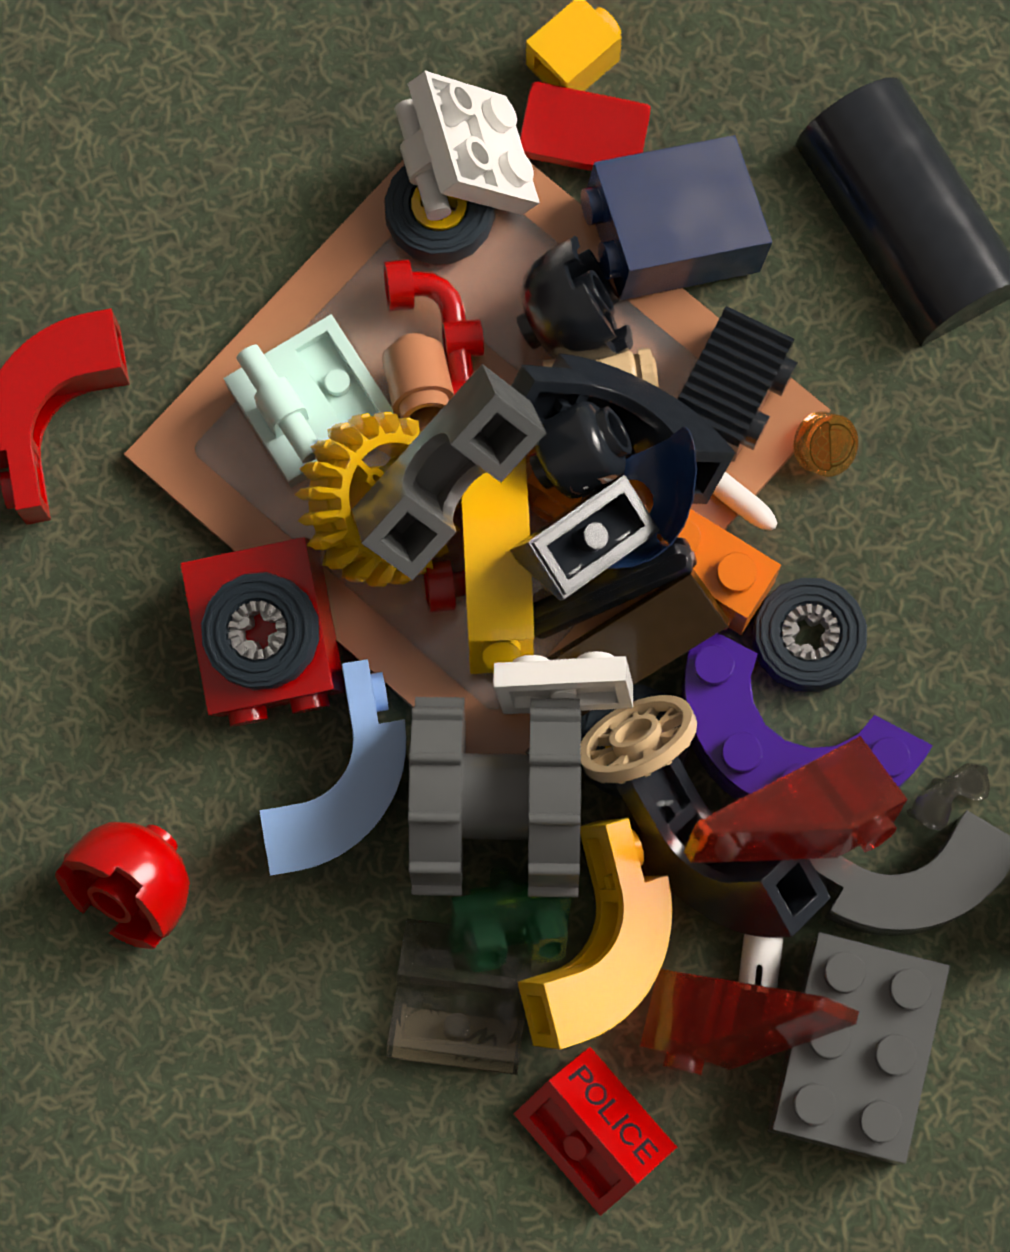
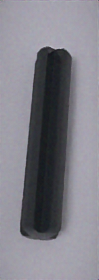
[533,537,697,639]

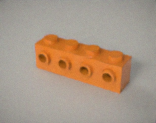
[527,472,781,635]

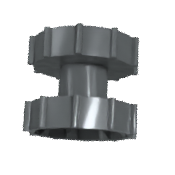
[408,697,581,897]

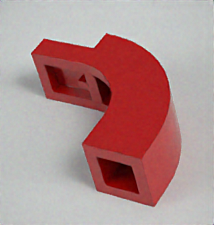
[0,308,130,525]

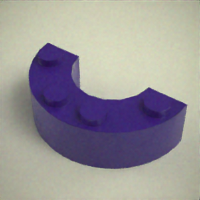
[681,633,933,824]

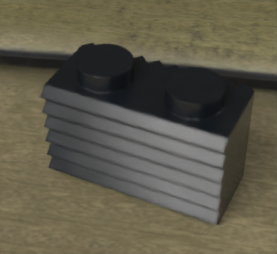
[677,306,798,462]

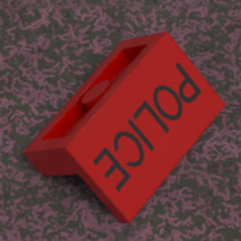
[514,1047,677,1216]

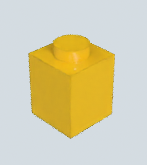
[526,0,622,91]

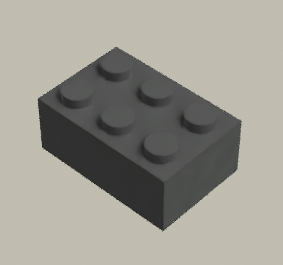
[767,932,950,1165]

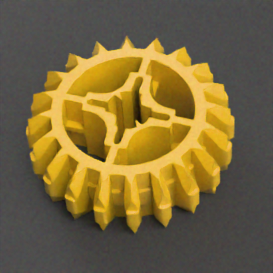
[294,412,462,587]

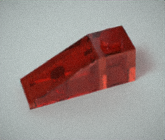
[684,736,908,863]
[640,969,859,1076]

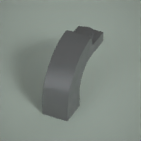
[793,810,1010,936]

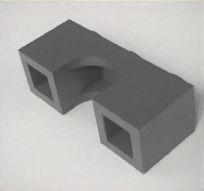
[352,364,546,580]

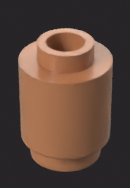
[382,333,454,432]

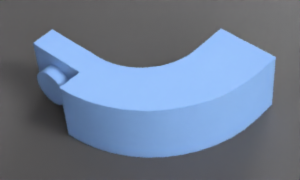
[259,659,406,876]

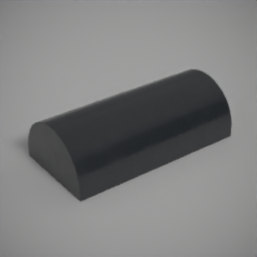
[795,77,1010,347]

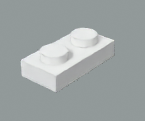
[494,652,633,714]

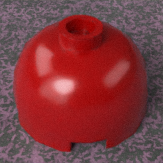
[55,822,190,949]

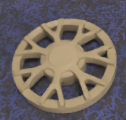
[581,695,697,784]

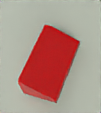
[520,82,651,171]

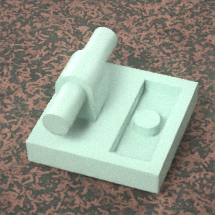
[224,314,394,488]

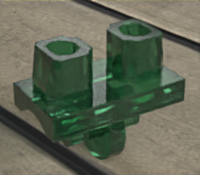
[448,866,572,972]

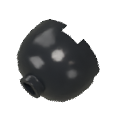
[516,236,634,360]

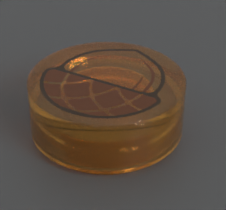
[793,411,858,477]

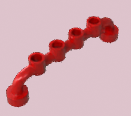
[383,259,484,614]

